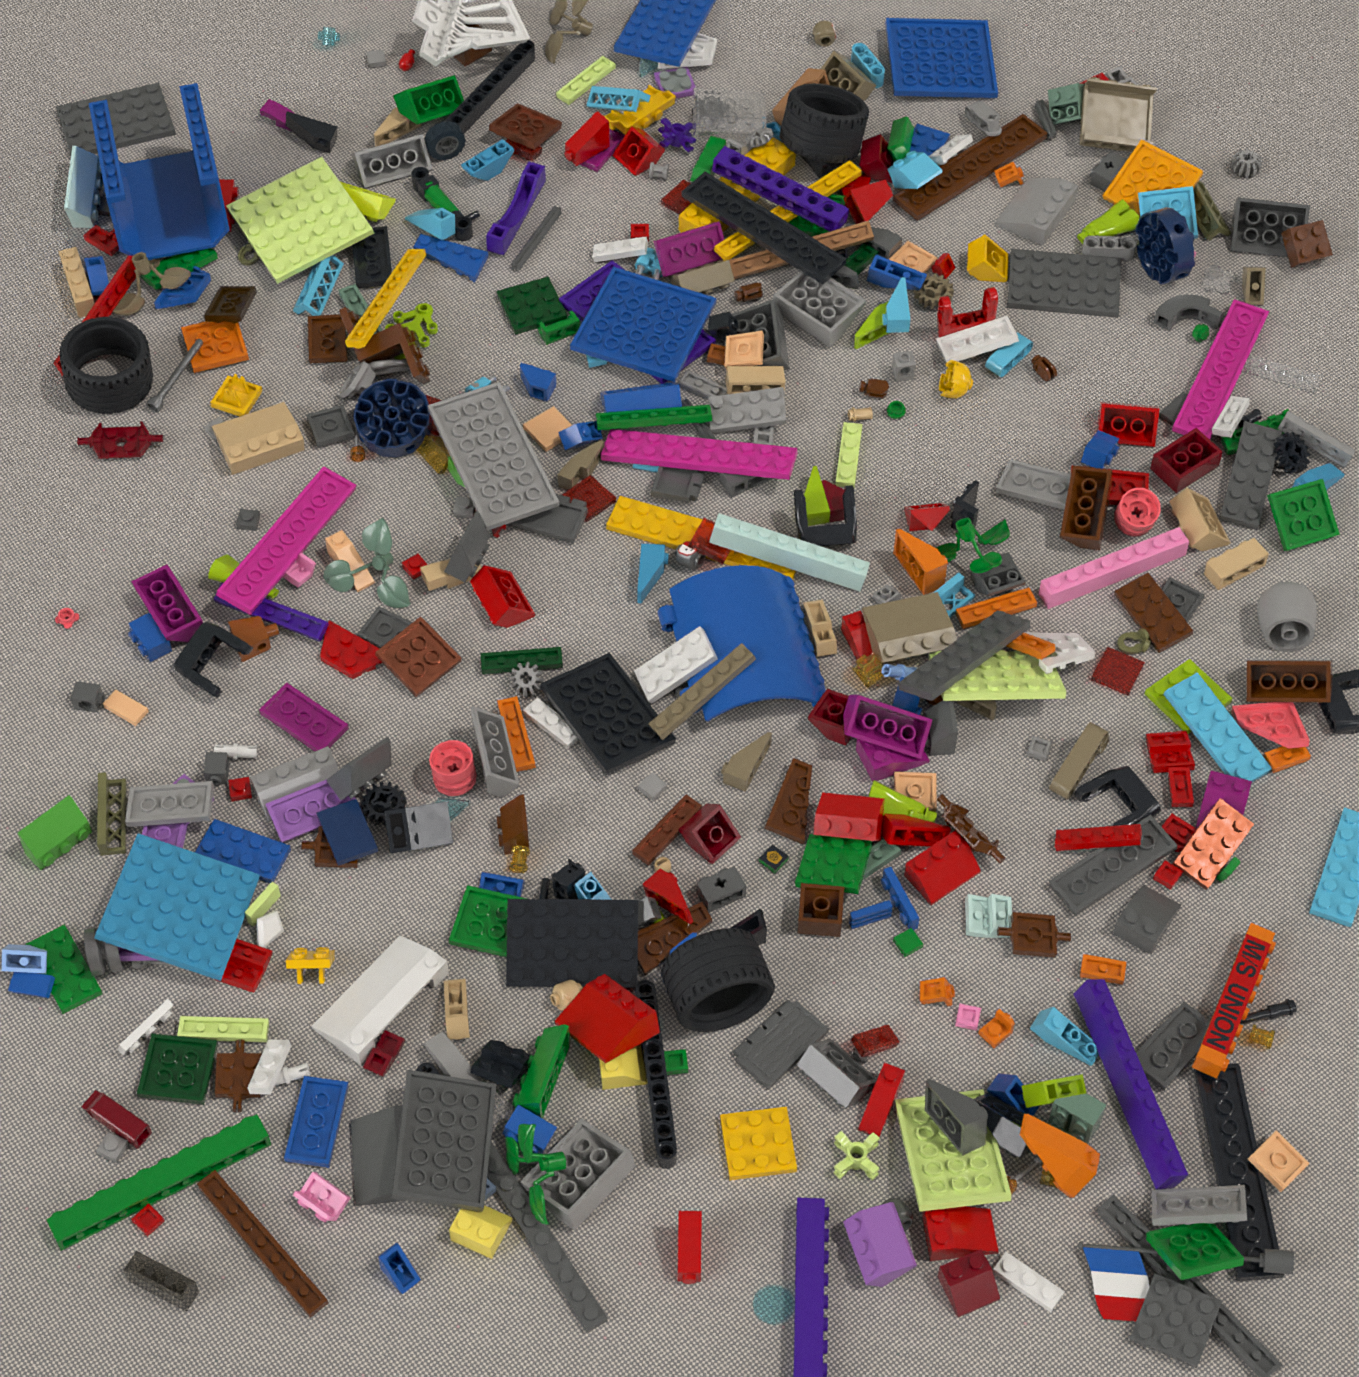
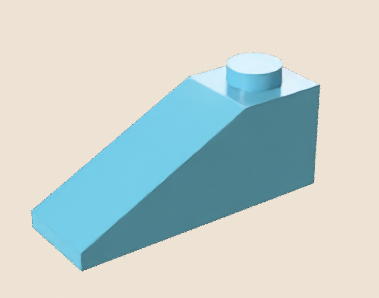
[882,277,911,333]

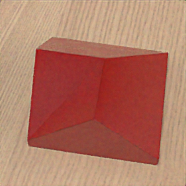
[904,503,950,531]

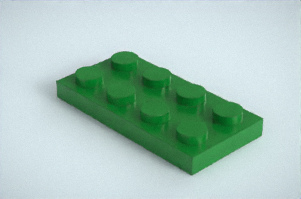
[25,924,103,1014]

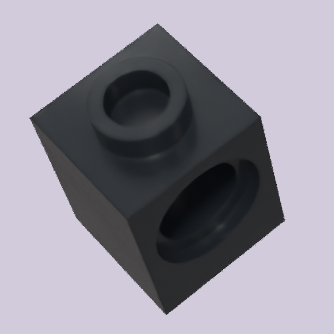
[708,311,738,342]

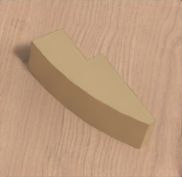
[420,560,482,591]
[803,599,837,657]

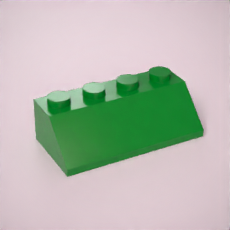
[393,75,464,125]
[513,1024,570,1119]

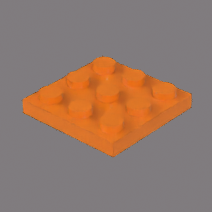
[181,321,249,373]

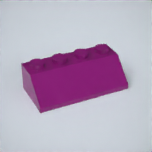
[131,564,203,642]
[843,695,933,759]

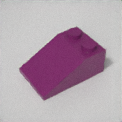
[856,739,930,782]
[1195,770,1252,829]

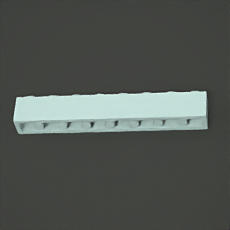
[709,513,870,592]

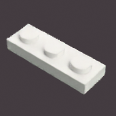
[928,134,973,165]
[592,237,648,262]
[1212,396,1250,437]
[523,698,578,749]
[118,999,174,1056]
[248,1039,291,1095]
[993,1252,1065,1313]

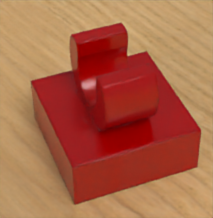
[931,253,956,279]

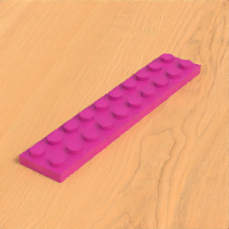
[1172,299,1269,439]
[601,429,798,480]
[216,466,356,615]

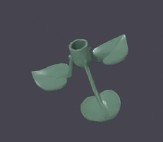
[323,518,411,608]

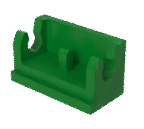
[538,311,580,345]

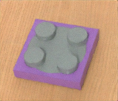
[654,67,697,99]

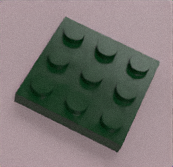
[496,276,567,335]
[137,1033,218,1105]

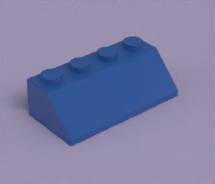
[600,382,682,413]

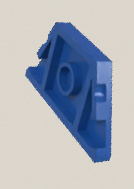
[154,266,211,309]

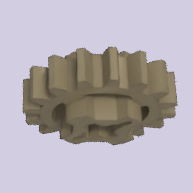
[913,273,954,309]

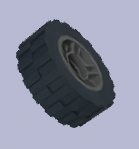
[424,121,466,161]

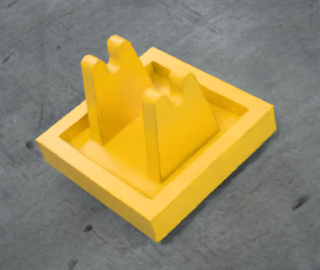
[210,374,263,417]
[286,947,335,984]

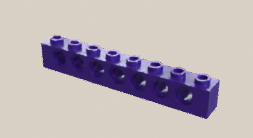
[712,146,849,231]

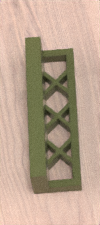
[1193,181,1231,241]
[97,772,127,856]

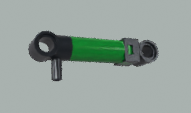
[411,167,480,241]

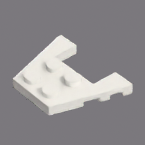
[658,33,718,69]
[1024,632,1095,674]

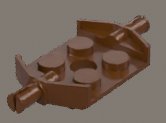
[937,794,1006,864]

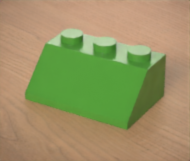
[17,795,92,870]

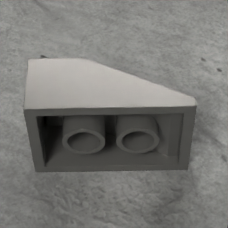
[1113,885,1181,955]
[925,1079,988,1156]

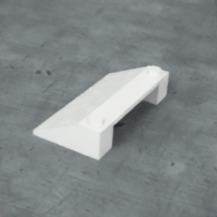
[311,936,449,1066]

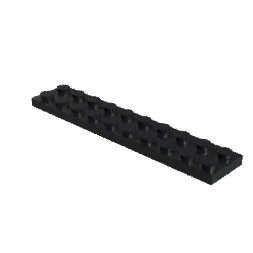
[682,172,846,284]
[1194,1063,1285,1281]

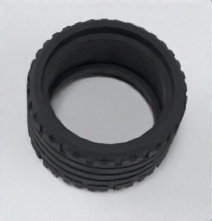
[780,83,869,163]
[59,317,153,414]
[661,928,775,1032]

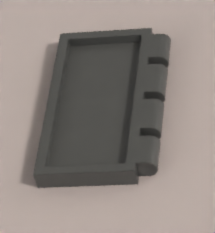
[651,466,706,503]
[506,494,588,544]
[733,1000,829,1090]

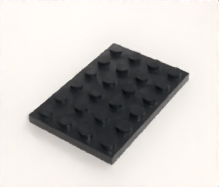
[540,652,676,776]
[506,899,638,988]

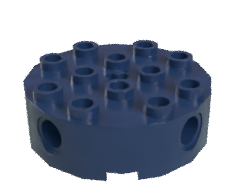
[1136,207,1195,285]
[353,379,432,458]

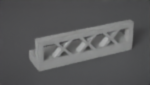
[1277,411,1355,468]

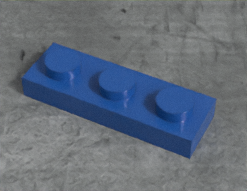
[881,867,919,930]

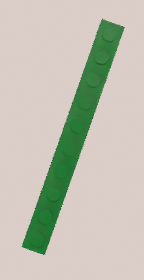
[46,1114,271,1251]

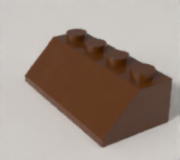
[1060,466,1113,550]
[1247,660,1333,702]

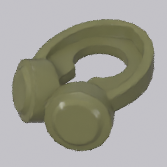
[238,241,260,265]
[1117,628,1150,654]

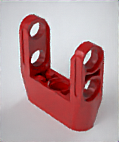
[937,287,998,338]

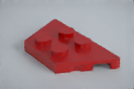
[320,620,382,679]

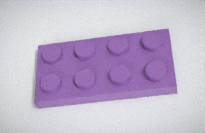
[265,779,355,843]

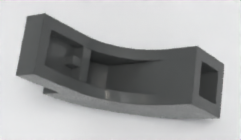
[1153,294,1223,331]

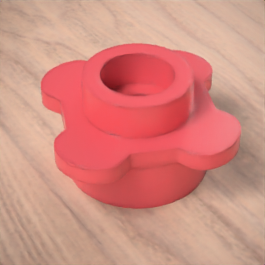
[55,608,79,629]

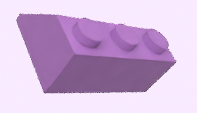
[843,1202,917,1287]

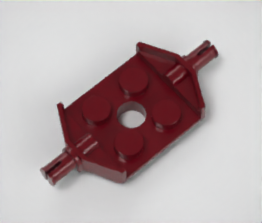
[77,421,164,459]

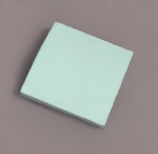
[965,894,1012,938]

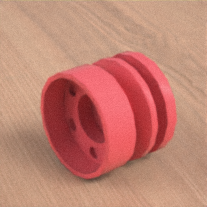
[1114,488,1161,536]
[429,740,477,796]

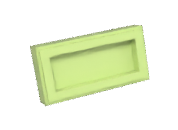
[245,882,281,927]

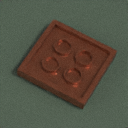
[489,103,562,150]
[375,616,462,698]

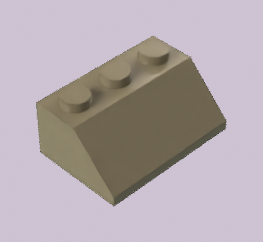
[821,51,877,101]
[668,260,735,294]

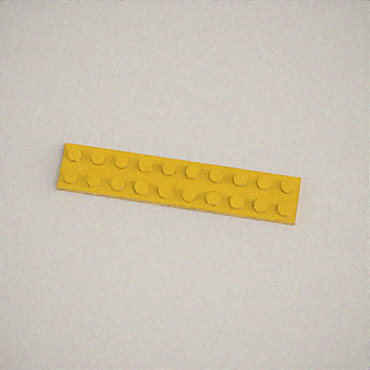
[606,496,797,580]

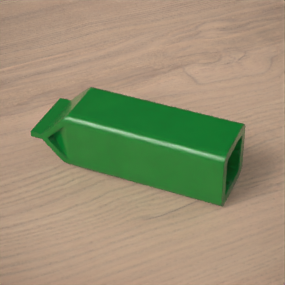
[887,116,914,162]
[690,136,726,182]

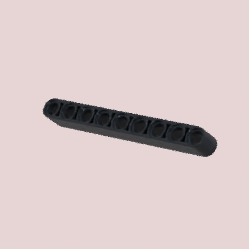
[444,40,535,134]
[636,980,677,1169]

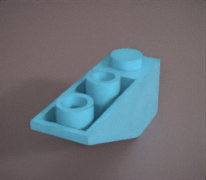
[405,208,456,240]
[1030,1007,1099,1066]

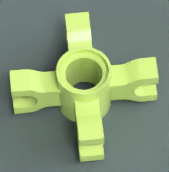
[834,1131,880,1181]

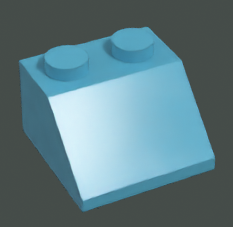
[888,151,942,189]

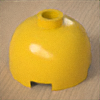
[939,360,973,399]

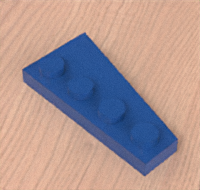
[414,234,488,282]

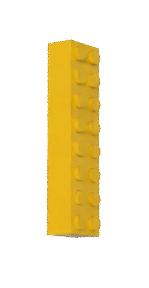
[679,137,796,232]

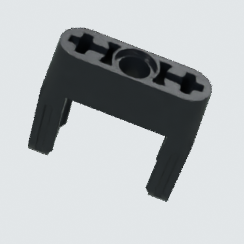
[794,485,857,546]
[174,622,253,698]
[1318,669,1359,734]
[1074,766,1161,826]

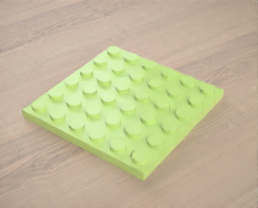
[226,157,374,284]

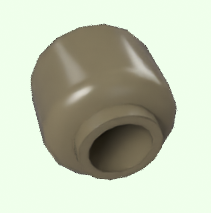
[813,21,836,47]

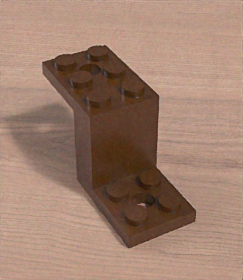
[339,307,430,384]

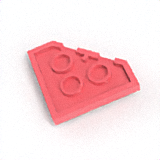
[1231,702,1310,748]

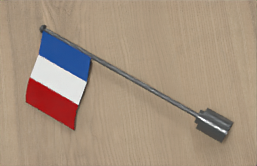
[1078,1241,1294,1322]

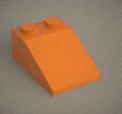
[893,528,948,595]

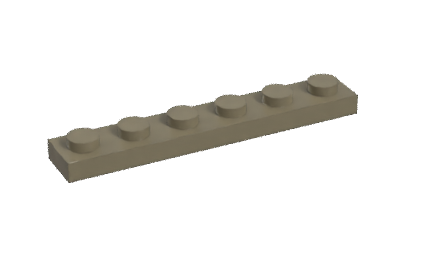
[649,643,756,740]

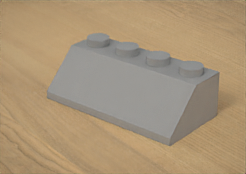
[351,134,432,188]
[470,706,520,798]
[250,747,339,822]

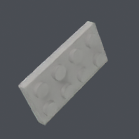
[708,387,787,434]
[996,459,1071,510]
[125,781,214,827]
[1152,1185,1247,1226]

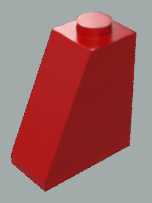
[564,111,610,166]
[843,180,893,224]
[678,1211,702,1284]

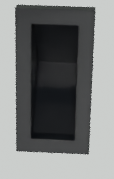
[731,909,767,945]

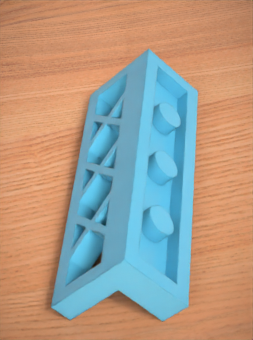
[586,86,650,112]
[293,255,344,316]
[934,573,975,618]

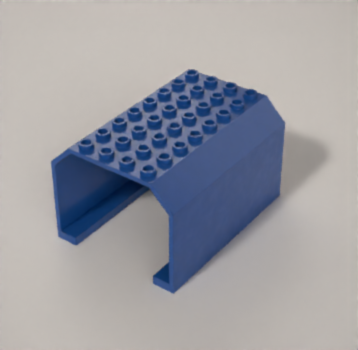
[89,83,230,260]

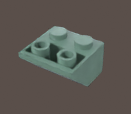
[1048,83,1084,125]
[1048,1093,1106,1144]

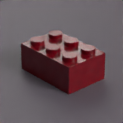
[1150,428,1223,493]

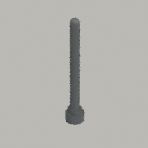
[146,339,203,413]

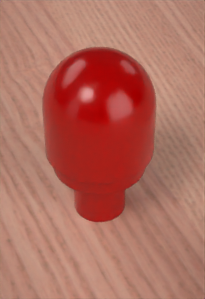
[399,49,415,71]

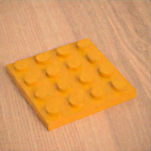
[1103,139,1203,218]

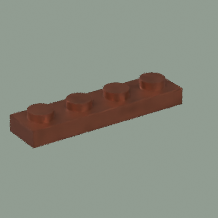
[632,794,702,866]

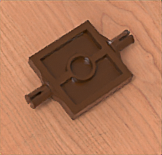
[301,826,359,868]
[997,912,1071,958]
[215,1040,262,1113]

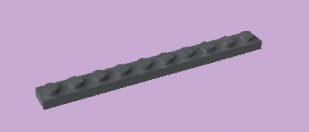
[487,1141,608,1333]
[1096,1194,1282,1377]

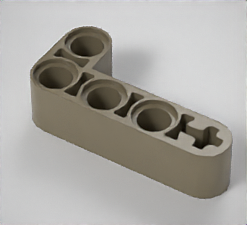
[1049,722,1110,800]

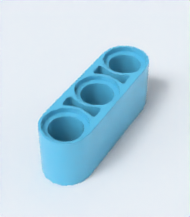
[851,43,885,88]
[985,332,1033,377]

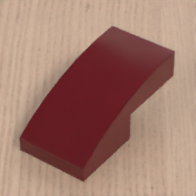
[363,1030,406,1077]

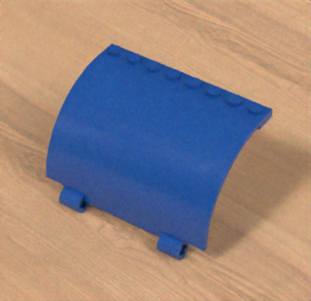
[657,565,826,722]

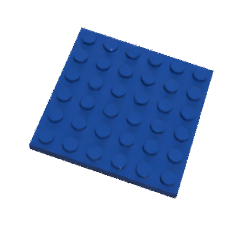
[885,18,998,98]
[570,267,716,382]

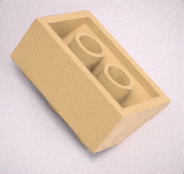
[1169,488,1231,551]

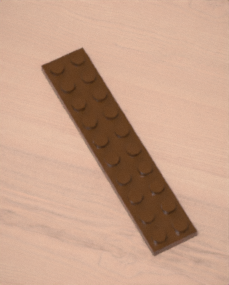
[893,114,1048,221]

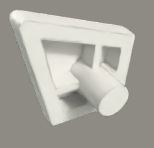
[257,911,284,948]

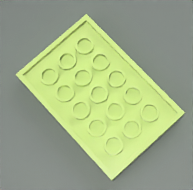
[928,650,1066,701]
[895,1089,1012,1212]

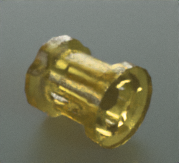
[509,845,530,873]
[1248,1024,1275,1050]

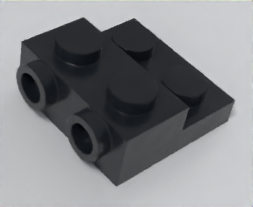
[470,1040,531,1089]

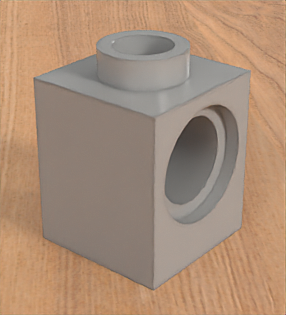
[892,351,916,382]

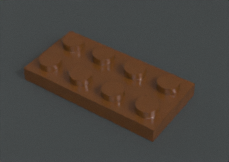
[1114,573,1193,653]

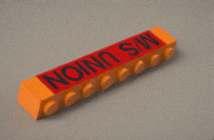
[1192,923,1276,1078]

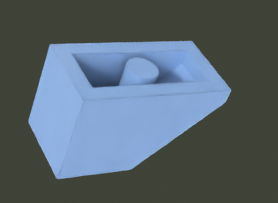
[1,944,47,973]

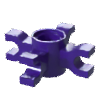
[658,118,696,152]

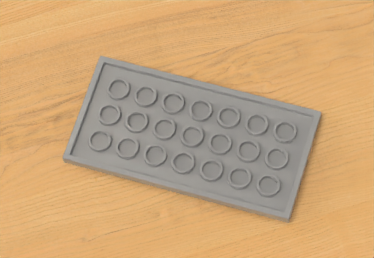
[428,382,559,530]

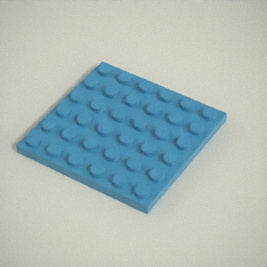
[94,833,260,981]

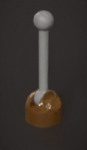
[350,423,365,462]
[1007,1156,1043,1195]

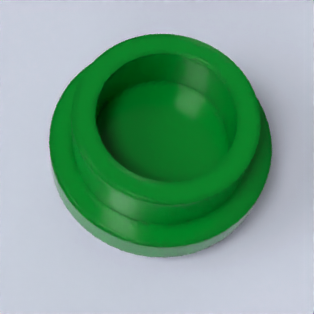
[1192,324,1209,343]
[887,401,906,419]

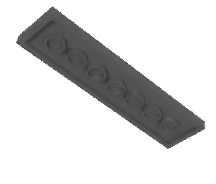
[898,611,1030,701]

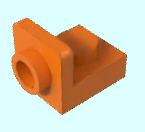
[994,161,1024,187]
[920,977,955,1006]
[978,1009,1015,1048]

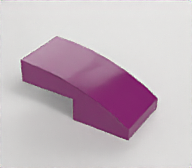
[260,99,294,132]

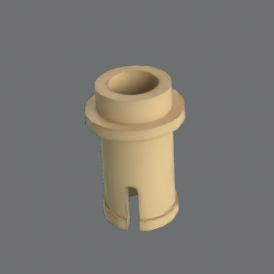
[848,407,873,423]

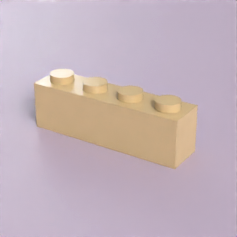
[58,247,94,318]

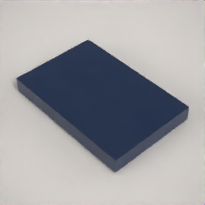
[316,799,378,866]

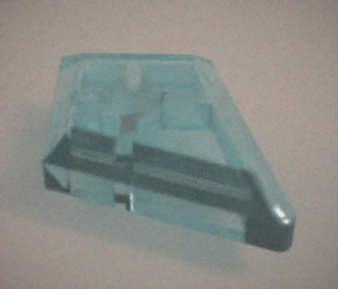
[639,58,658,78]
[435,798,470,821]

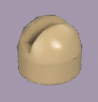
[654,857,671,873]

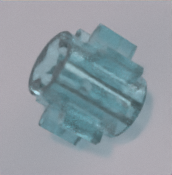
[318,27,340,46]

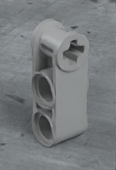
[965,100,1002,136]

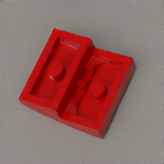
[1145,731,1195,773]
[214,939,273,993]

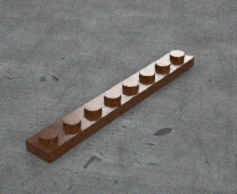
[197,1170,328,1318]

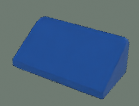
[479,872,525,897]

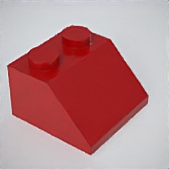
[612,126,665,176]

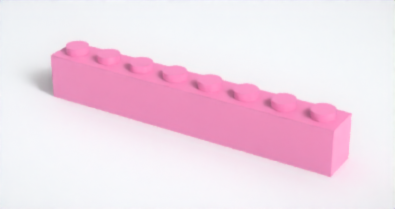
[1038,527,1189,609]

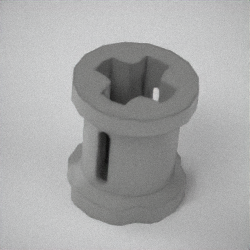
[649,162,669,180]

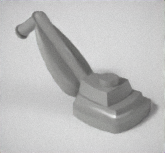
[337,359,410,399]

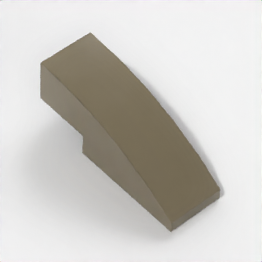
[558,440,605,492]

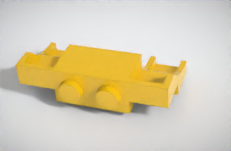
[603,85,676,135]

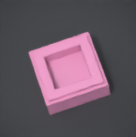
[955,1004,981,1031]

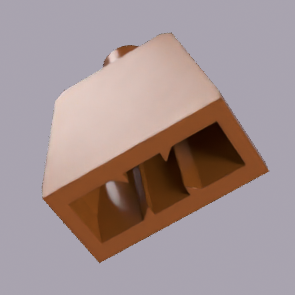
[228,616,279,662]

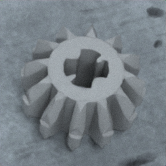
[1231,148,1262,178]
[509,662,544,697]

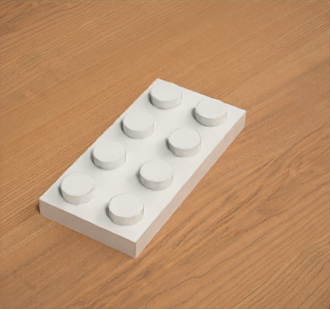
[936,316,1019,363]
[634,626,718,704]

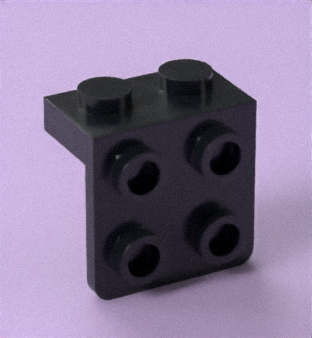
[951,480,979,531]

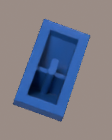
[378,1243,421,1294]

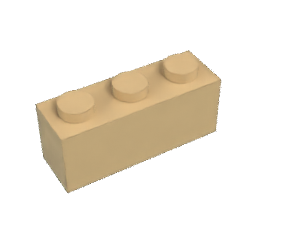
[725,366,786,394]
[1204,538,1269,590]

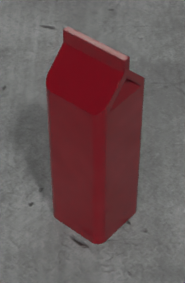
[81,1090,152,1149]

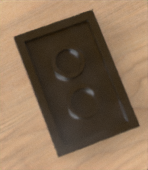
[204,286,257,323]

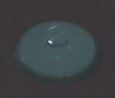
[753,1284,795,1325]

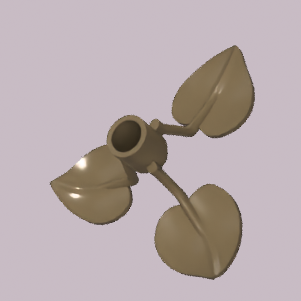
[545,0,593,64]
[113,252,191,315]

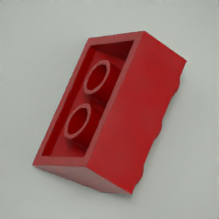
[1098,401,1160,447]
[470,565,536,628]
[813,792,885,841]
[904,830,981,906]

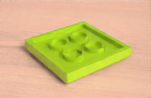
[1145,659,1232,734]

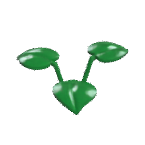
[936,518,1010,573]
[505,1124,566,1225]

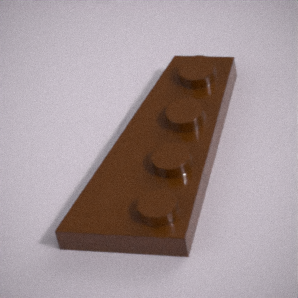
[764,758,812,844]
[638,902,712,976]

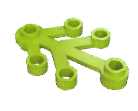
[385,303,438,360]

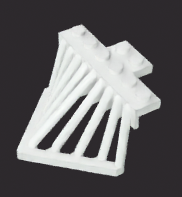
[412,0,530,67]

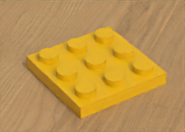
[720,1106,797,1181]

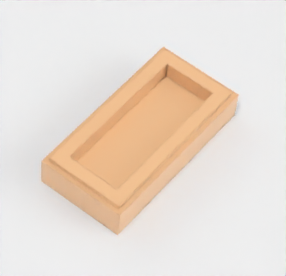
[103,690,149,726]

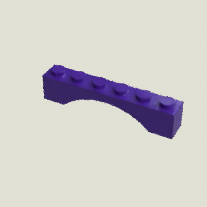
[486,161,546,255]

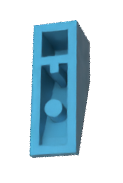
[1293,463,1345,490]
[637,544,669,604]

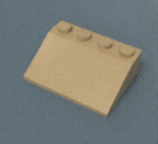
[212,402,305,475]

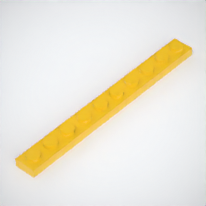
[714,160,862,260]
[345,249,426,349]

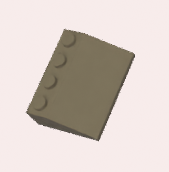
[861,592,957,667]

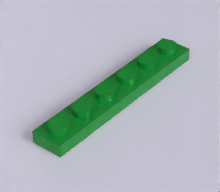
[596,405,712,431]

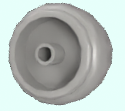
[1257,582,1317,652]

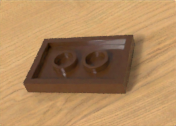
[308,314,347,364]

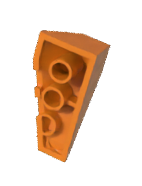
[1020,1114,1100,1198]

